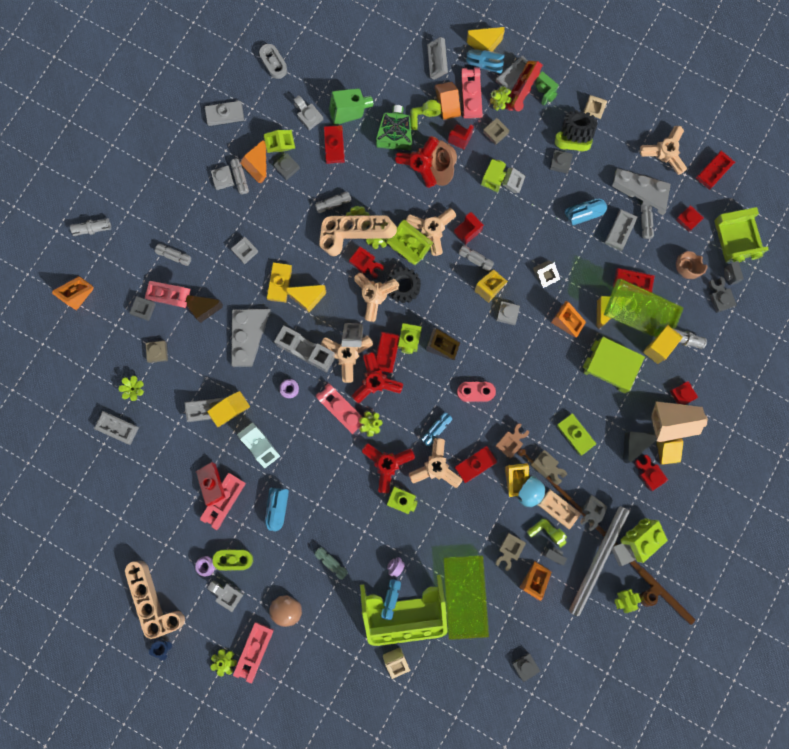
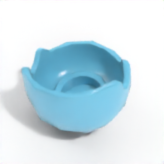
[518,476,545,507]

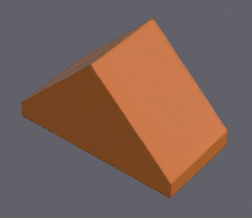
[435,81,461,120]
[240,141,266,183]
[52,277,94,311]
[551,301,586,338]
[519,562,552,601]

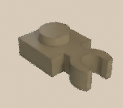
[531,450,567,485]
[495,533,526,571]

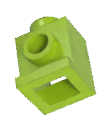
[264,130,295,153]
[481,159,506,192]
[398,323,421,354]
[387,487,418,514]

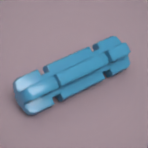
[421,412,452,446]
[381,579,401,620]

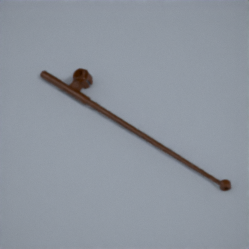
[518,449,696,625]

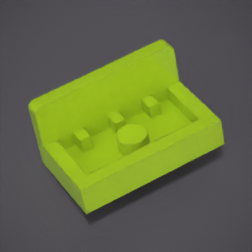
[387,220,433,265]
[621,518,668,563]

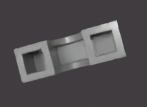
[274,325,335,373]

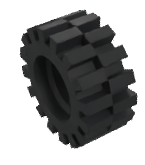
[561,110,598,143]
[387,267,421,303]

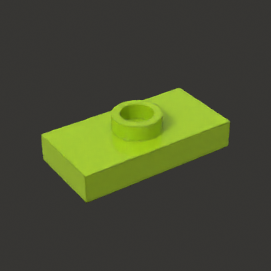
[556,413,596,456]

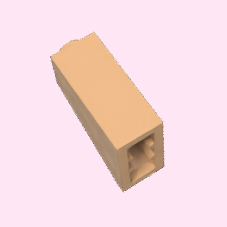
[651,402,708,442]

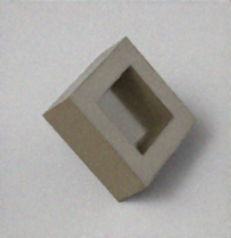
[483,118,509,145]
[146,341,168,363]

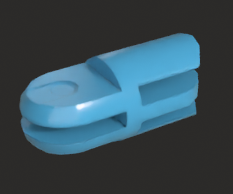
[466,50,505,73]
[564,198,607,225]
[265,487,289,531]

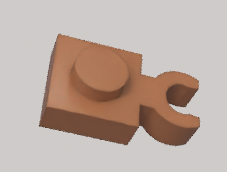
[495,424,529,459]

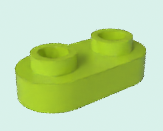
[555,131,593,152]
[212,550,253,570]

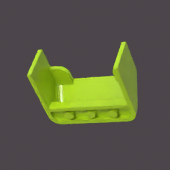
[360,574,447,646]

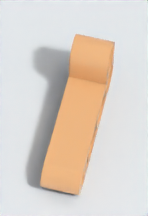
[320,215,397,256]
[125,561,185,639]

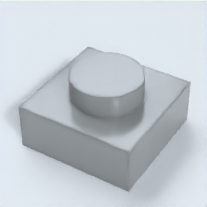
[211,166,234,190]
[502,168,525,193]
[231,237,258,264]
[497,301,520,325]

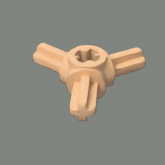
[640,126,687,175]
[406,208,456,256]
[354,273,399,322]
[321,336,373,383]
[409,438,462,488]

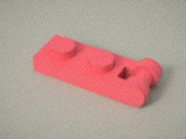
[461,67,483,118]
[145,281,190,308]
[315,383,363,434]
[200,473,246,530]
[233,622,274,684]

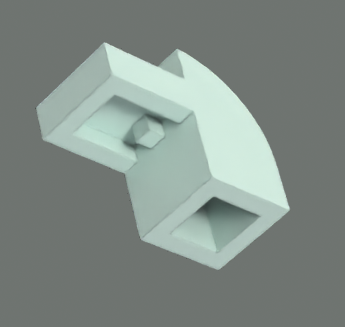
[237,423,280,468]

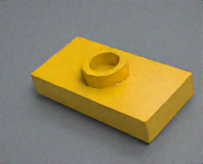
[267,263,292,303]

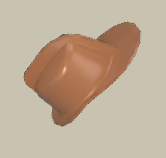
[430,140,457,186]

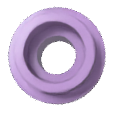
[280,379,299,398]
[195,556,215,577]
[387,557,405,577]

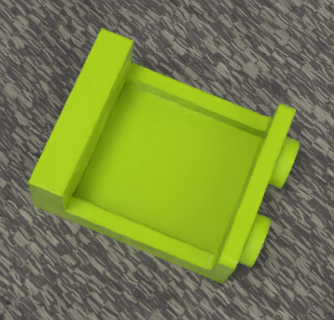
[714,207,769,263]
[583,337,645,393]

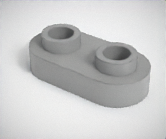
[259,44,287,79]

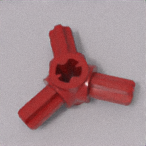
[395,136,439,188]
[352,352,403,403]
[362,444,415,494]

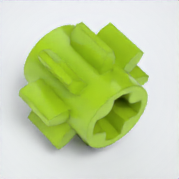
[614,589,641,613]

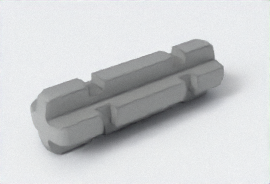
[230,158,249,195]
[315,191,351,213]
[641,204,654,239]
[155,244,191,266]
[459,245,494,271]

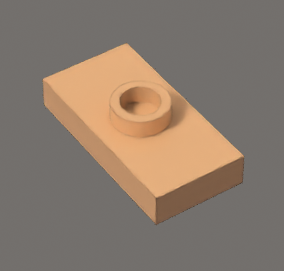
[537,489,581,529]

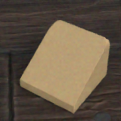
[584,95,607,119]
[383,648,410,679]

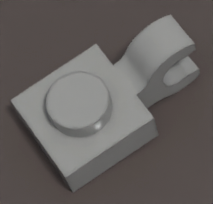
[293,96,323,130]
[207,580,244,612]

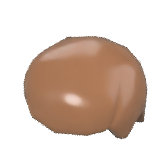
[676,251,708,279]
[269,595,302,627]

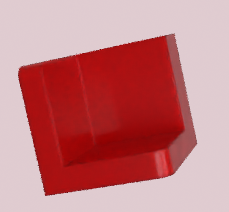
[448,124,474,150]
[454,212,484,245]

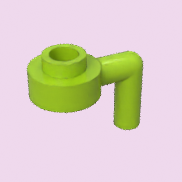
[410,100,441,130]
[526,519,567,548]

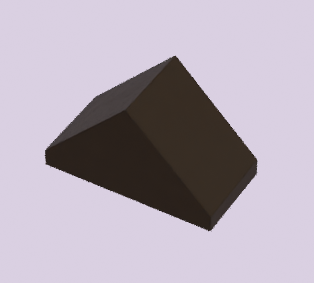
[185,295,223,323]
[427,328,460,360]

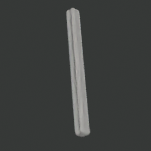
[569,506,629,616]

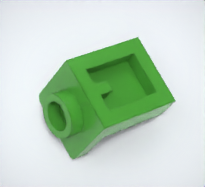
[535,71,559,105]

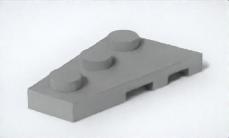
[612,168,671,215]
[232,309,271,367]

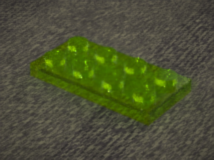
[604,279,684,338]
[443,555,489,640]

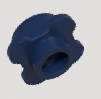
[149,636,172,661]

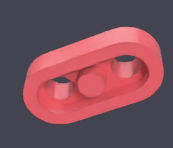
[457,382,496,402]

